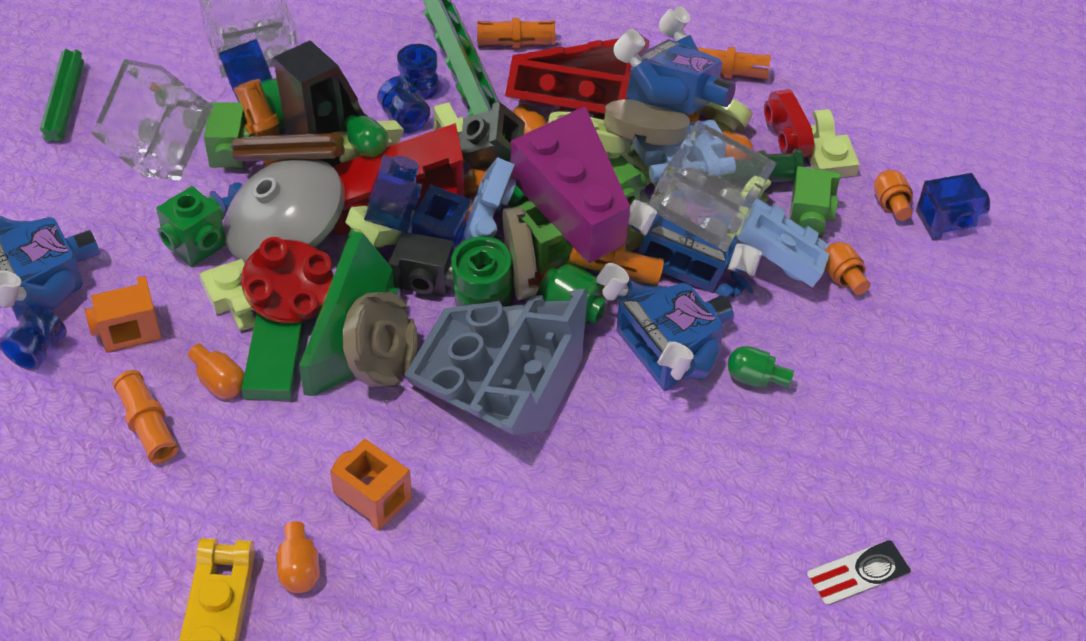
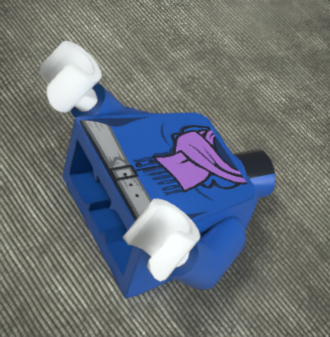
[614,6,736,114]
[628,188,762,293]
[0,216,100,321]
[595,263,734,391]

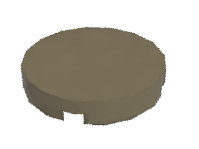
[604,99,690,145]
[503,207,538,301]
[343,292,418,387]

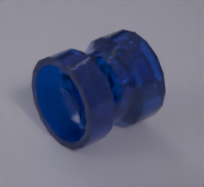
[397,43,438,101]
[377,76,430,133]
[0,304,67,371]

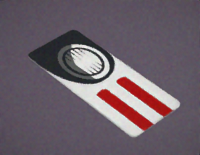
[807,540,911,604]

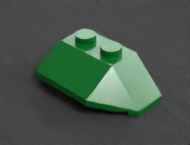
[299,228,400,396]

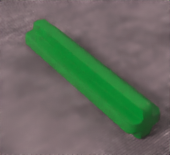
[40,49,84,142]

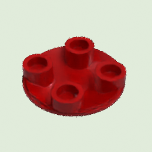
[241,237,334,323]

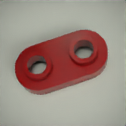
[764,89,814,158]

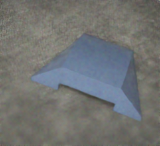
[405,289,587,435]

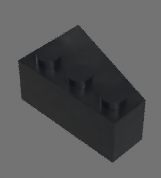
[273,40,369,166]

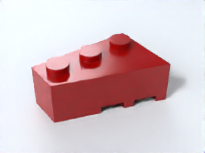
[505,33,650,116]
[332,123,465,235]

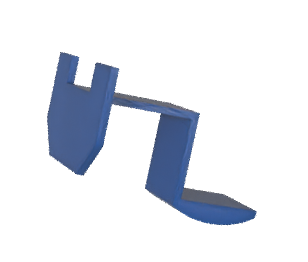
[210,182,242,216]
[715,271,753,298]

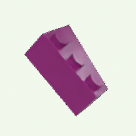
[510,106,630,263]

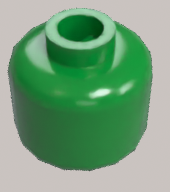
[537,264,608,327]

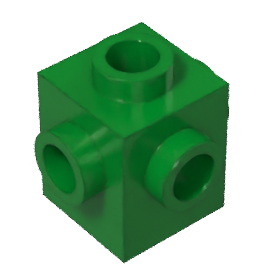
[156,186,226,268]

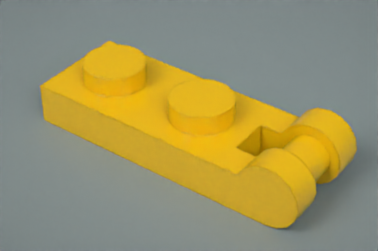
[179,538,255,641]

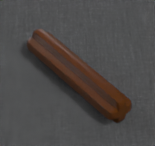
[231,133,345,161]

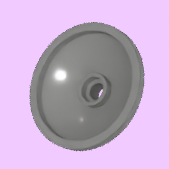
[223,159,345,263]

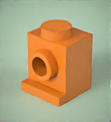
[85,276,162,352]
[330,438,412,531]

